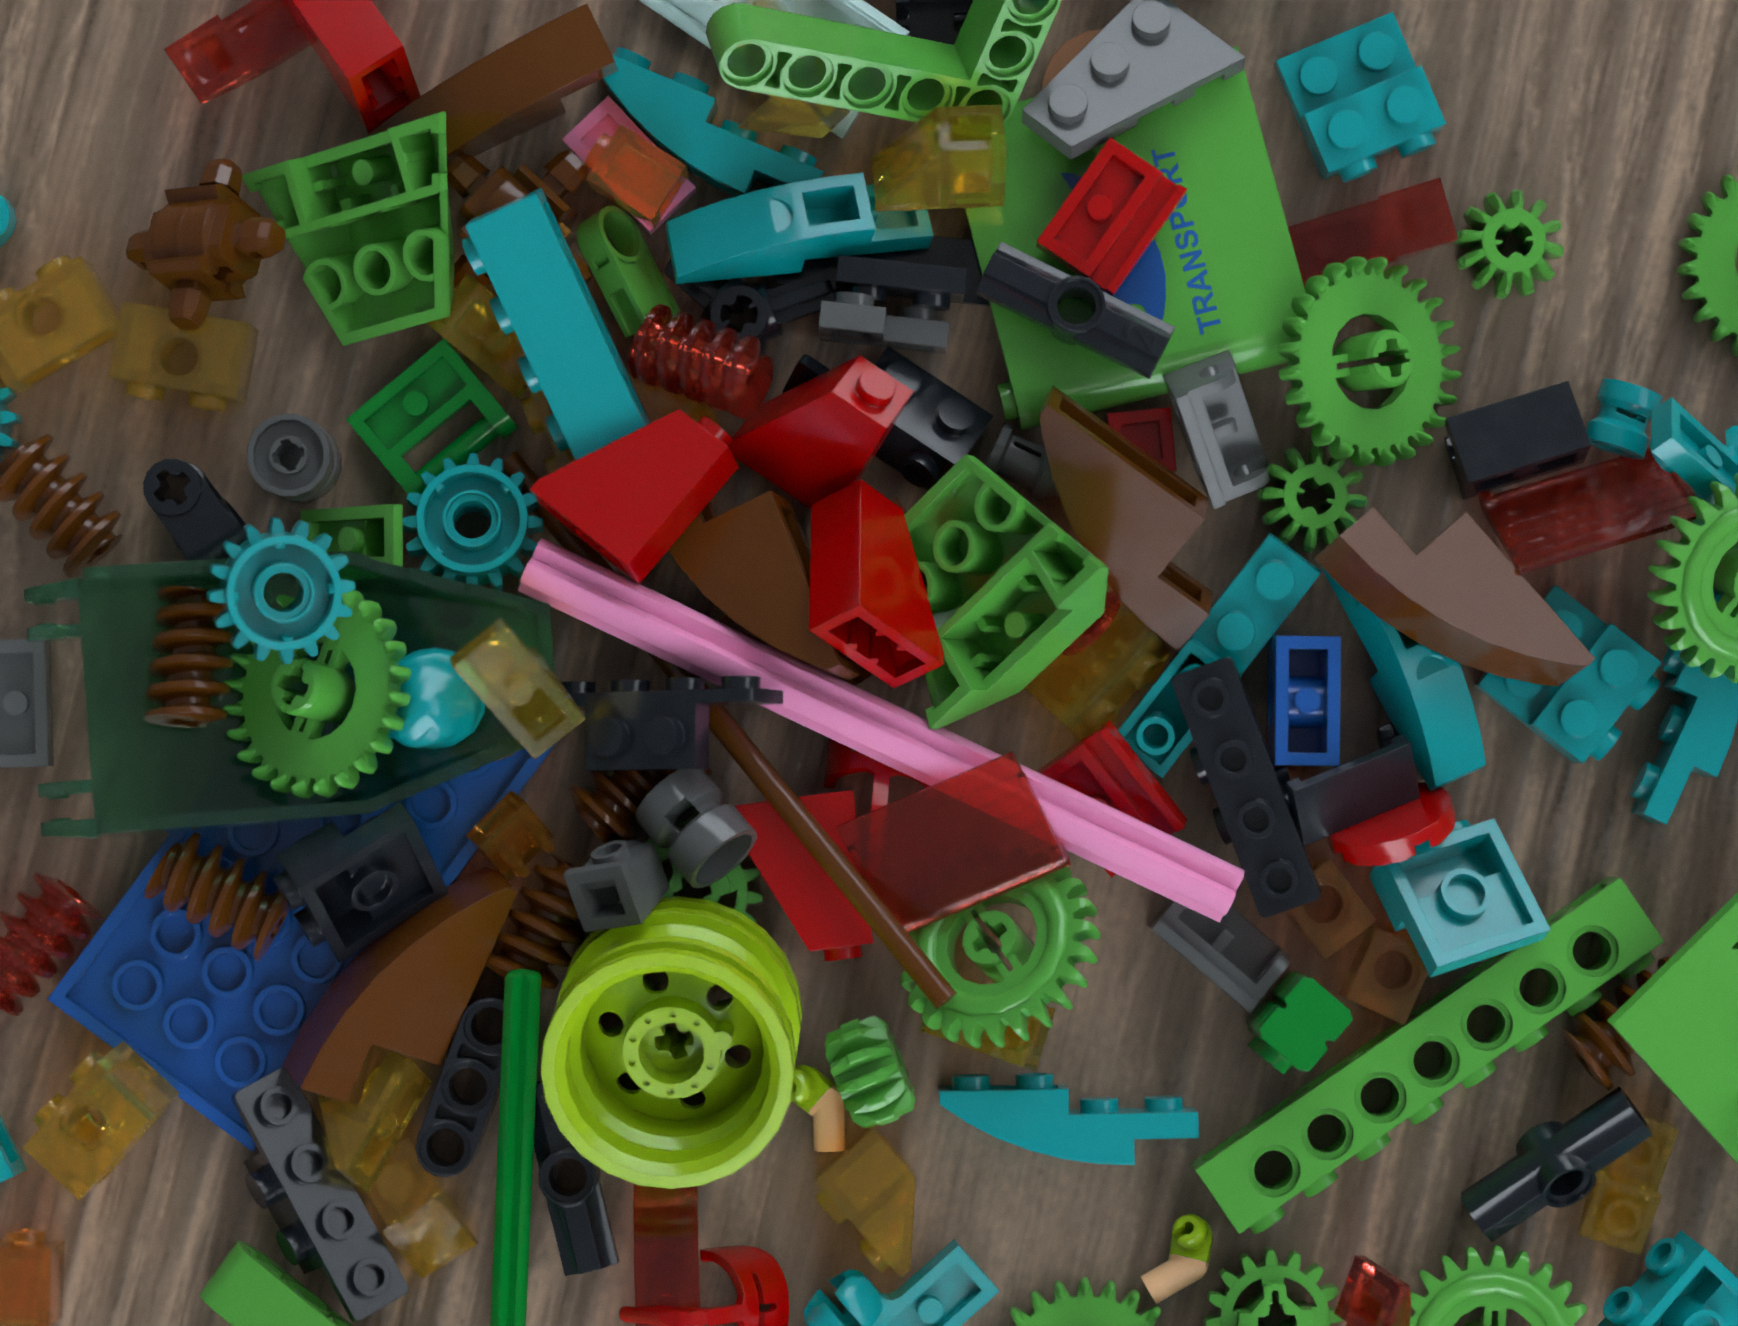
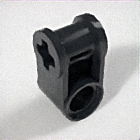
[143,459,246,581]

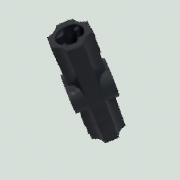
[976,242,1175,380]
[534,1080,620,1276]
[1460,1086,1652,1242]

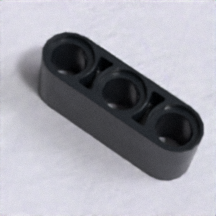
[416,994,504,1178]

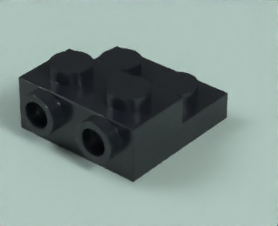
[273,802,449,962]

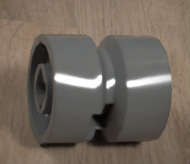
[247,414,342,503]
[635,769,758,888]

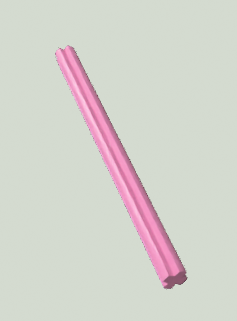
[517,538,1245,923]

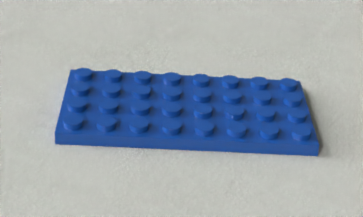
[47,587,561,1152]

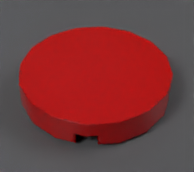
[1327,783,1456,866]

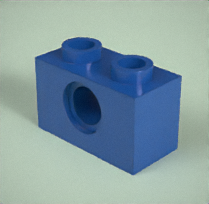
[1266,635,1341,766]

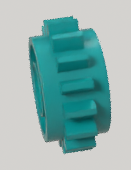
[403,453,544,597]
[206,517,355,664]

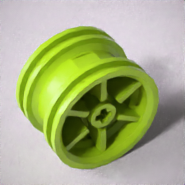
[541,896,803,1189]

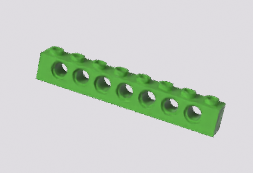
[1190,876,1664,1234]

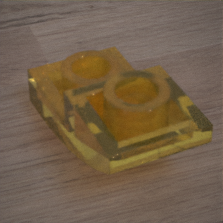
[1578,1113,1679,1255]

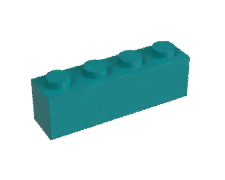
[462,188,650,461]

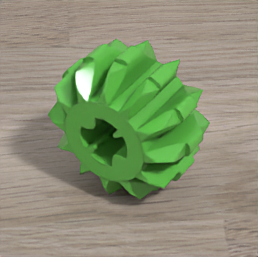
[1453,190,1564,300]
[1257,443,1367,553]
[825,1015,915,1129]

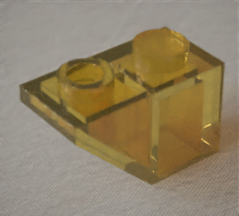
[871,105,1007,211]
[815,1126,916,1278]

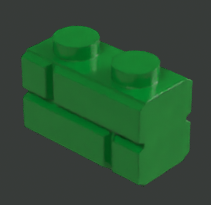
[1246,971,1353,1075]

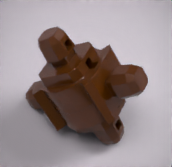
[447,149,593,299]
[126,158,286,330]

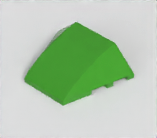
[242,111,454,346]
[904,455,1109,729]

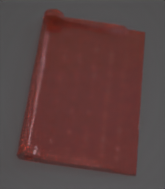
[1478,448,1696,574]
[837,751,1070,933]

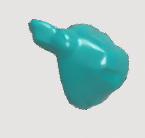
[388,648,487,749]

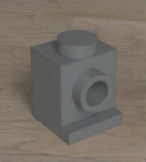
[563,840,670,932]

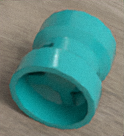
[1586,378,1664,460]

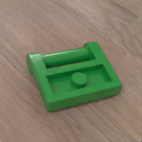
[346,338,519,494]

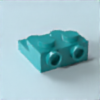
[1274,12,1446,183]
[1474,585,1662,764]
[1368,818,1551,977]
[1598,1230,1738,1326]

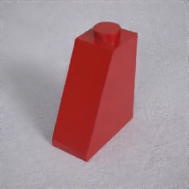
[283,0,420,134]
[729,355,914,509]
[530,409,739,584]
[809,479,944,688]
[734,790,873,962]

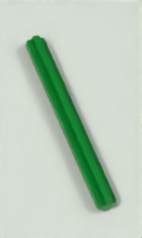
[490,969,541,1326]

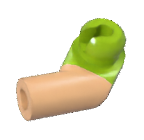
[790,1065,845,1152]
[1140,1214,1213,1304]

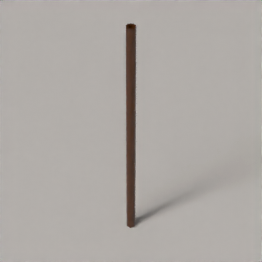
[502,451,957,1009]

